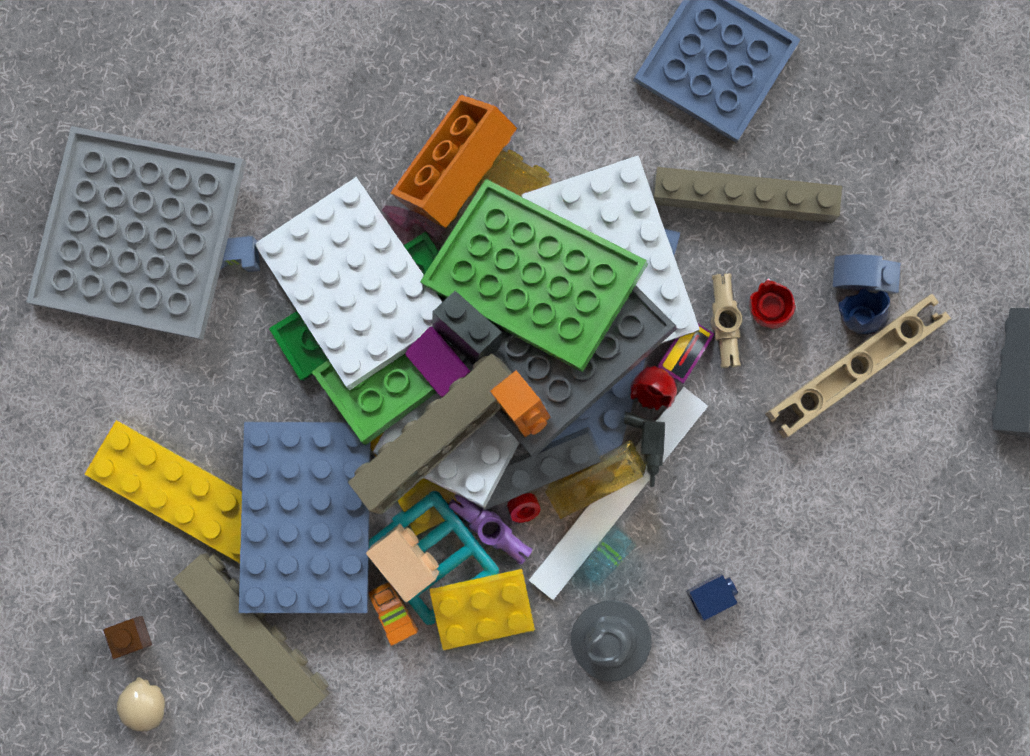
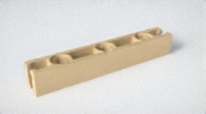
[765,294,951,438]

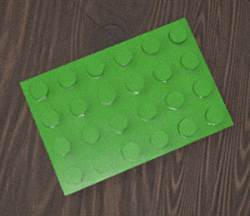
[420,179,648,372]

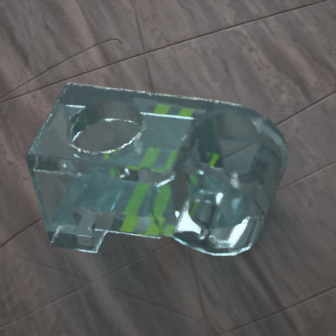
[579,524,636,586]

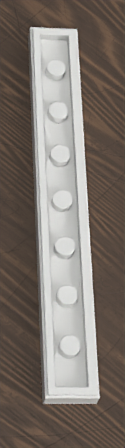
[529,387,708,600]

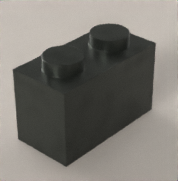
[432,291,502,364]

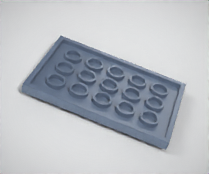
[239,422,371,613]

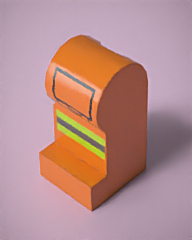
[368,582,419,646]

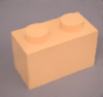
[366,524,439,603]

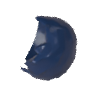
[838,288,890,335]

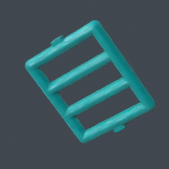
[369,491,499,625]

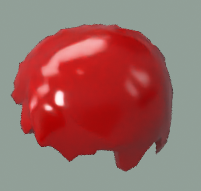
[749,278,796,329]
[630,366,677,411]

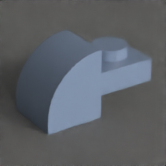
[833,254,901,294]

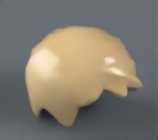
[117,677,165,731]

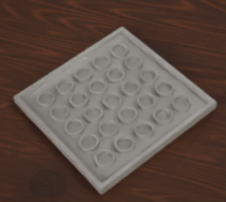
[26,126,246,340]

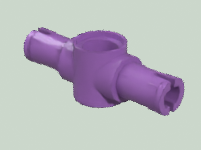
[449,494,532,565]

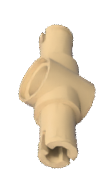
[711,274,742,368]

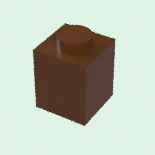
[103,616,152,659]

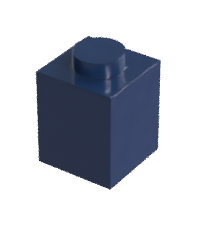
[686,574,738,621]

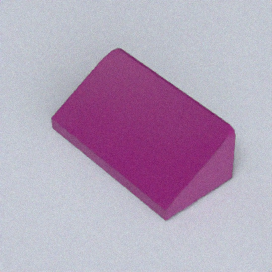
[405,326,471,397]

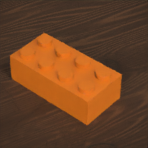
[390,95,517,228]

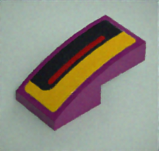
[657,324,714,384]

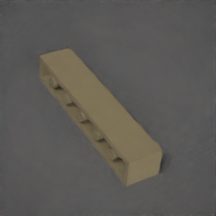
[652,167,842,223]
[348,353,512,514]
[172,553,330,723]

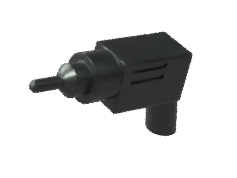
[624,411,665,487]

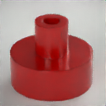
[507,493,541,523]

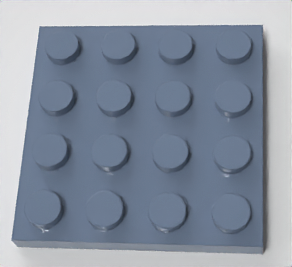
[633,0,801,143]

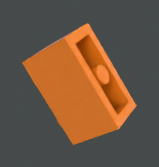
[490,370,551,438]

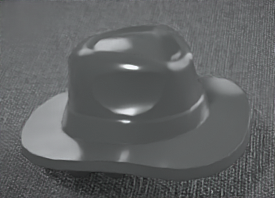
[571,600,652,682]

